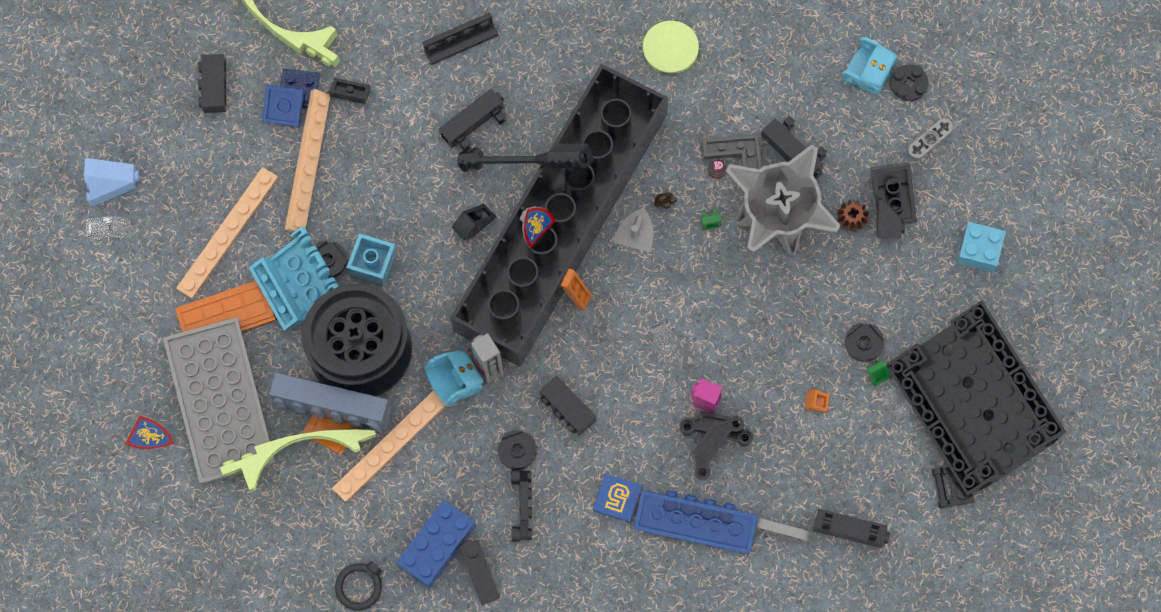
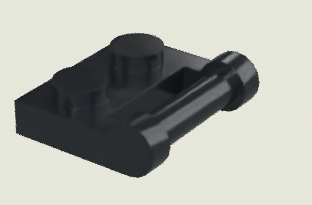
[931,467,974,508]

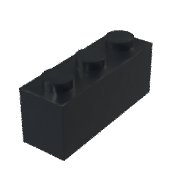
[198,54,226,113]
[539,375,596,436]

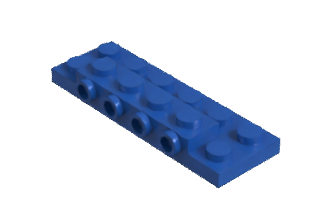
[634,490,758,554]

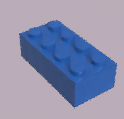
[396,500,476,589]

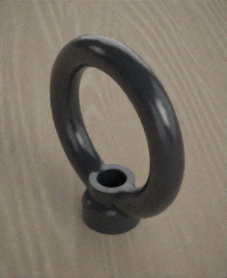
[335,561,382,611]

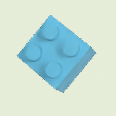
[957,222,1006,273]
[346,233,397,286]

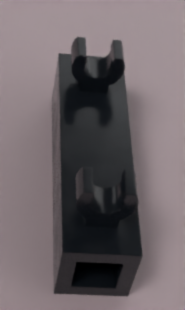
[439,89,506,151]
[761,116,827,179]
[813,509,890,548]

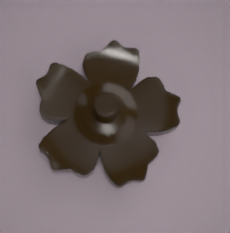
[654,192,677,209]

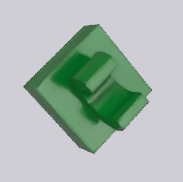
[701,208,722,230]
[866,360,891,386]

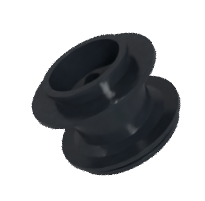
[302,284,412,397]

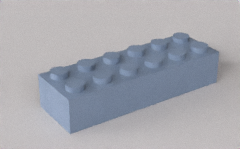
[269,373,392,433]

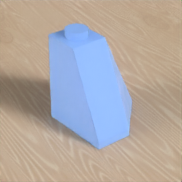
[84,158,140,206]

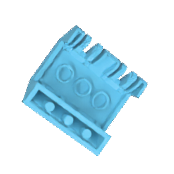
[249,227,339,331]

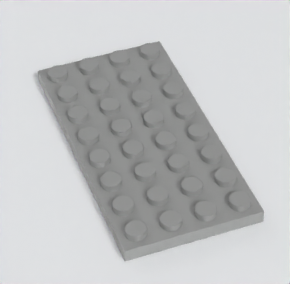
[163,317,276,485]

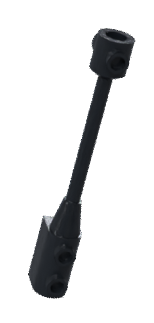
[457,143,594,172]

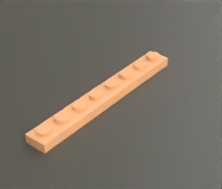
[285,89,330,233]
[176,167,279,299]
[332,390,446,502]

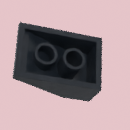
[870,163,917,223]

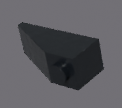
[460,540,500,605]

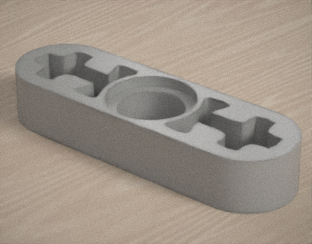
[908,119,953,161]
[755,518,810,543]

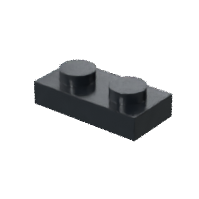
[329,78,371,104]

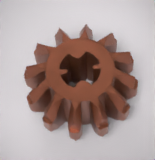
[837,200,869,233]

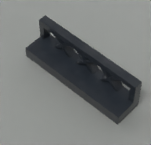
[422,12,499,65]

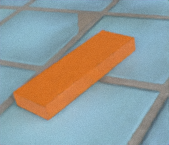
[561,269,591,311]

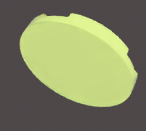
[643,21,699,74]

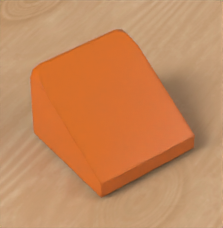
[805,389,830,413]

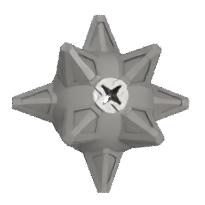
[726,145,841,255]

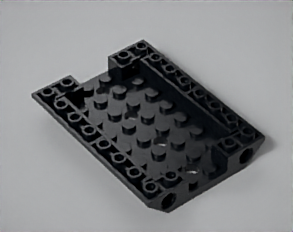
[887,300,1067,496]

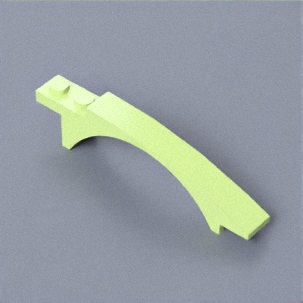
[241,0,340,68]
[220,429,376,492]

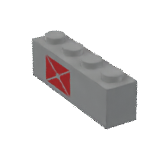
[471,333,504,384]

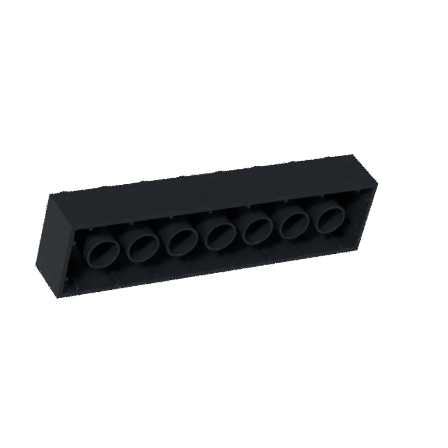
[450,64,668,367]

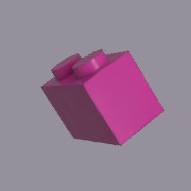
[691,378,723,414]

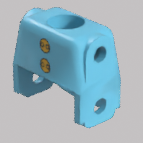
[841,37,898,94]
[424,350,483,407]

